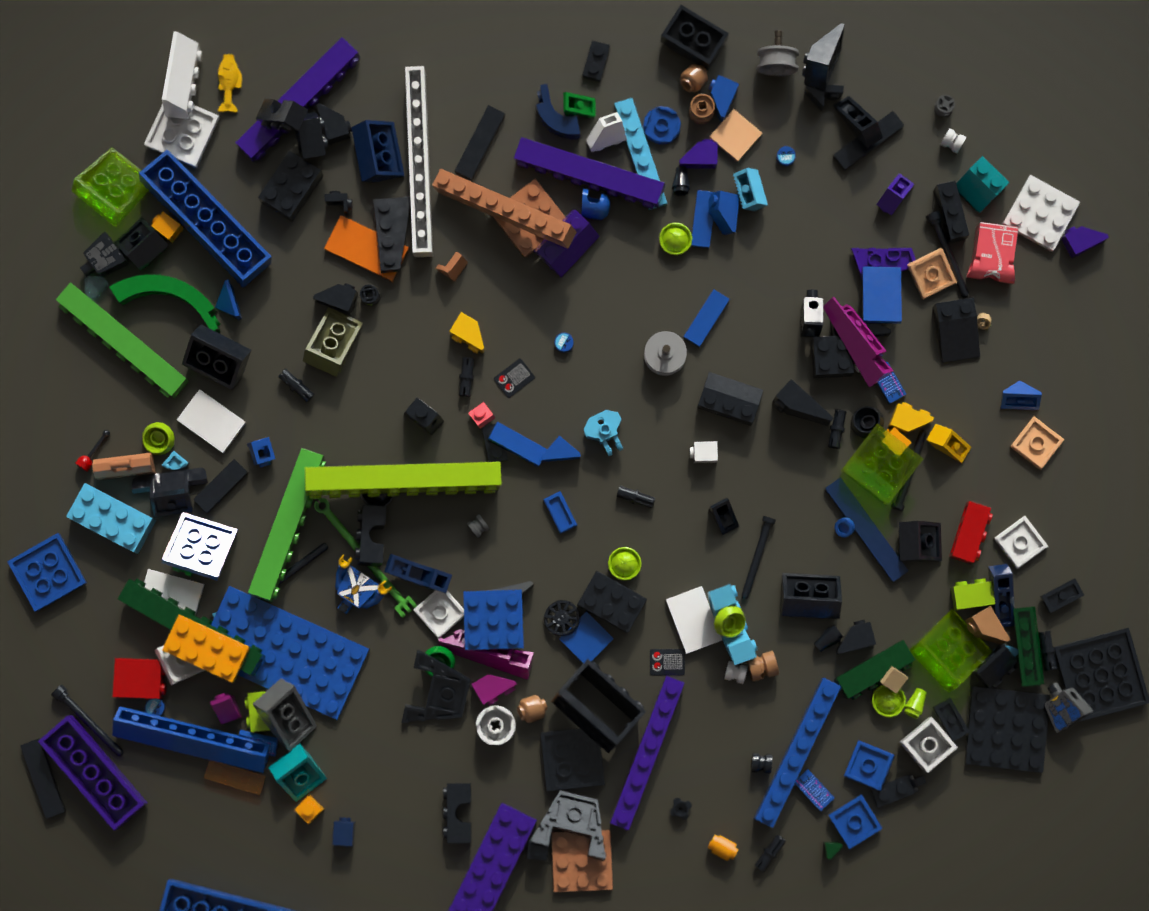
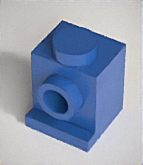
[247,437,275,467]

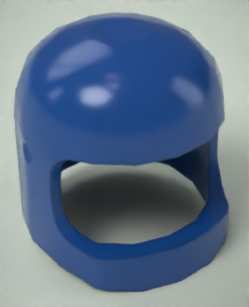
[581,188,610,220]

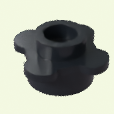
[670,798,692,820]

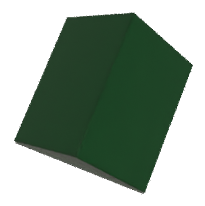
[823,842,843,860]

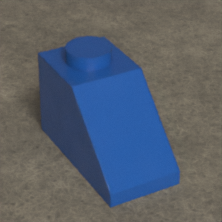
[708,75,739,122]
[708,191,740,235]

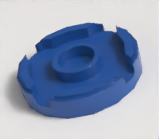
[643,106,681,144]

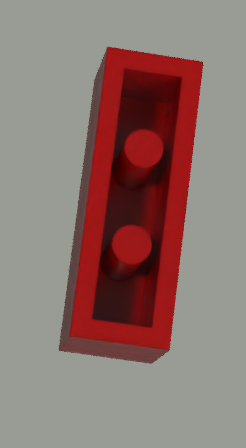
[949,501,993,564]

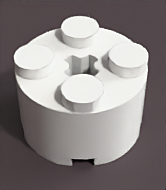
[476,706,516,745]

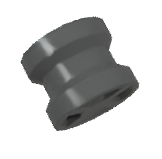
[934,95,955,117]
[467,514,490,538]

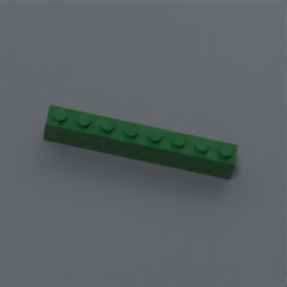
[117,578,265,676]

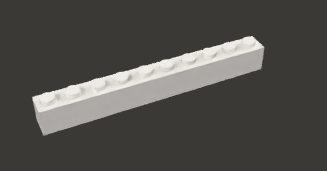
[405,66,433,257]

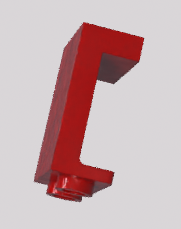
[113,658,167,699]

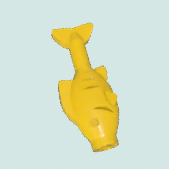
[218,54,242,113]

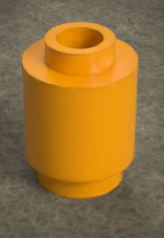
[708,835,738,861]

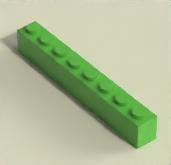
[56,282,189,399]
[248,448,326,602]

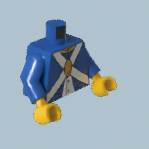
[335,554,392,614]

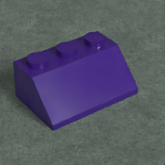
[533,210,600,278]

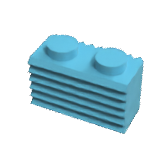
[733,168,768,211]

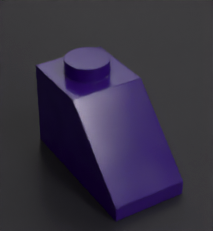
[679,139,718,169]
[876,173,914,215]
[1061,226,1109,258]

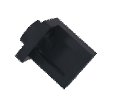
[325,191,353,216]

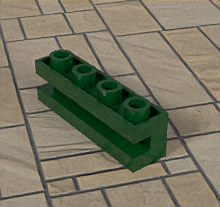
[1013,607,1044,686]
[835,640,915,700]

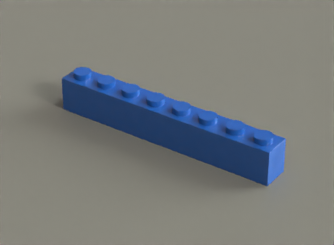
[754,678,841,828]
[112,706,270,773]

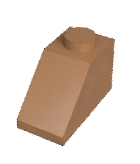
[965,606,1010,645]

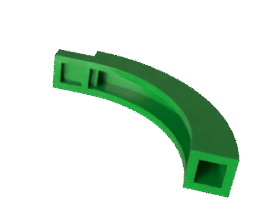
[109,275,221,333]

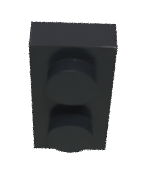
[582,40,610,82]
[482,424,508,462]
[1040,578,1084,613]
[933,698,970,741]

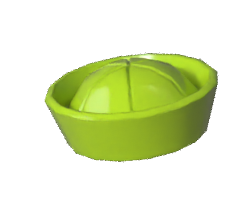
[659,223,692,255]
[142,422,175,456]
[608,547,642,581]
[714,605,746,638]
[872,685,906,718]

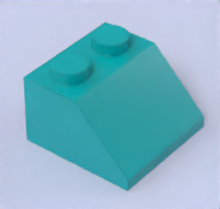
[956,156,1010,214]
[269,744,327,802]

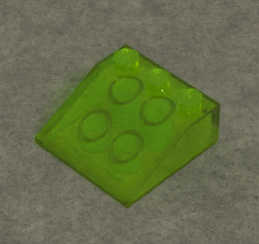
[72,147,149,226]
[840,423,923,506]
[909,608,992,693]

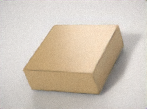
[880,666,908,693]

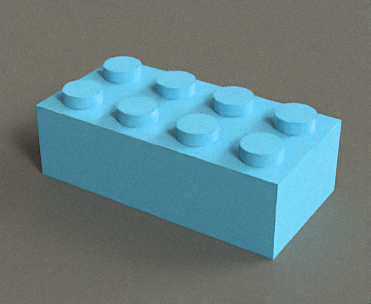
[66,483,156,554]

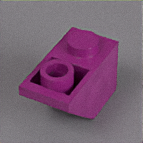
[471,674,517,706]
[210,693,242,724]

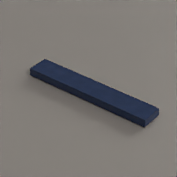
[825,477,908,582]

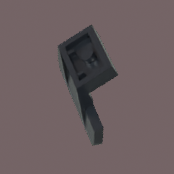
[132,468,208,517]

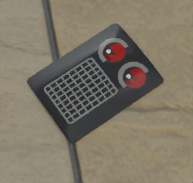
[494,358,535,398]
[650,649,685,675]

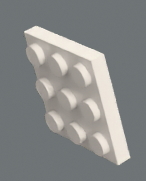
[144,104,220,168]
[1002,175,1080,252]

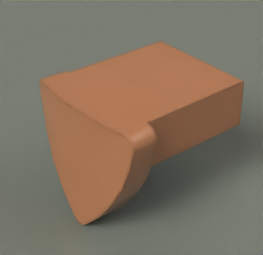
[435,252,468,281]

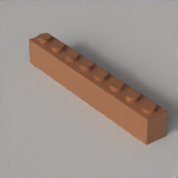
[432,169,577,249]

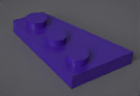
[851,248,916,280]

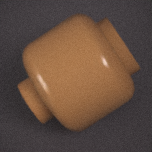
[680,64,708,92]
[517,695,547,723]

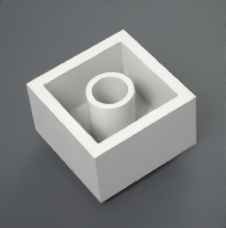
[899,717,958,773]

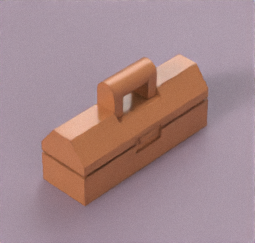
[92,453,155,480]

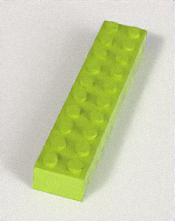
[305,462,501,499]

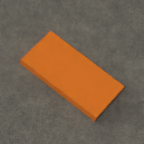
[324,215,409,282]

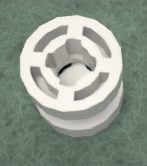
[940,128,966,154]
[724,661,748,684]

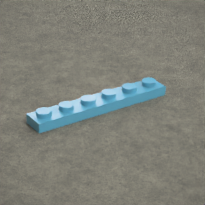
[614,98,667,210]

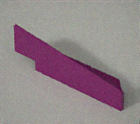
[823,297,893,387]
[438,629,534,680]

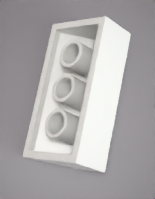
[162,31,202,119]

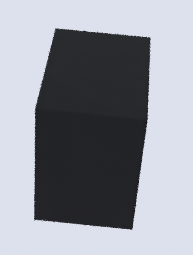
[709,498,739,535]

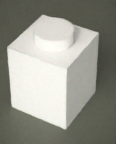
[690,441,718,463]

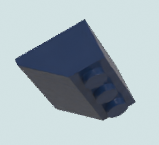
[351,120,405,182]

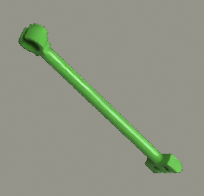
[314,498,417,618]

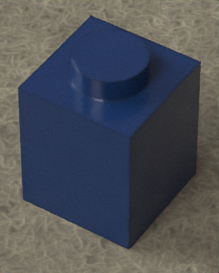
[332,817,355,846]

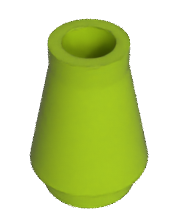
[904,688,927,719]

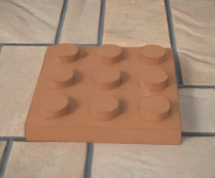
[492,179,565,258]
[552,830,613,892]

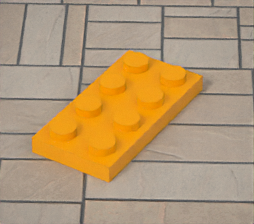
[162,615,250,683]

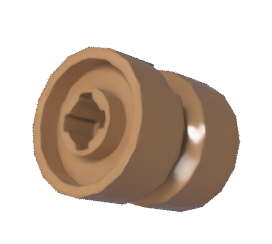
[689,94,715,124]
[746,651,779,682]

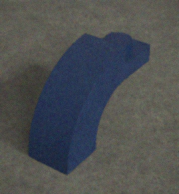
[536,84,580,139]
[384,554,452,593]

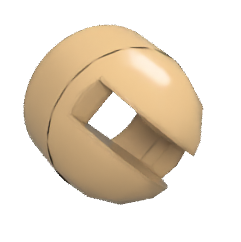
[977,313,991,329]

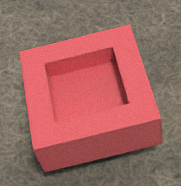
[468,402,495,429]

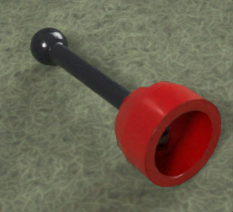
[75,430,110,472]

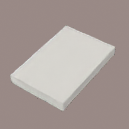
[177,389,246,453]
[144,569,205,616]
[666,586,722,654]

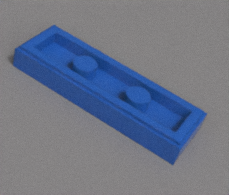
[690,190,714,249]
[683,289,730,347]
[488,422,547,467]

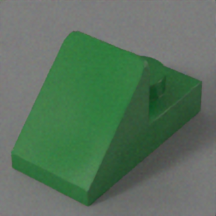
[563,92,596,118]

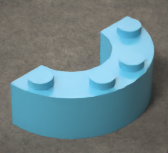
[707,584,758,665]

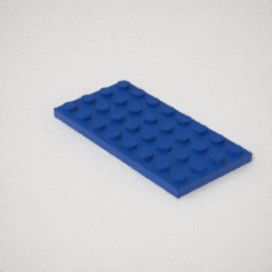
[211,586,370,720]

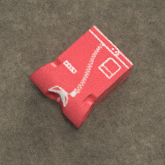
[966,222,1018,284]

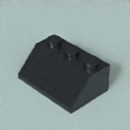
[697,372,763,426]
[781,573,842,619]

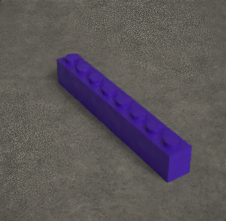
[235,37,360,162]
[514,137,665,209]
[610,676,684,830]

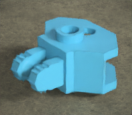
[584,410,623,456]

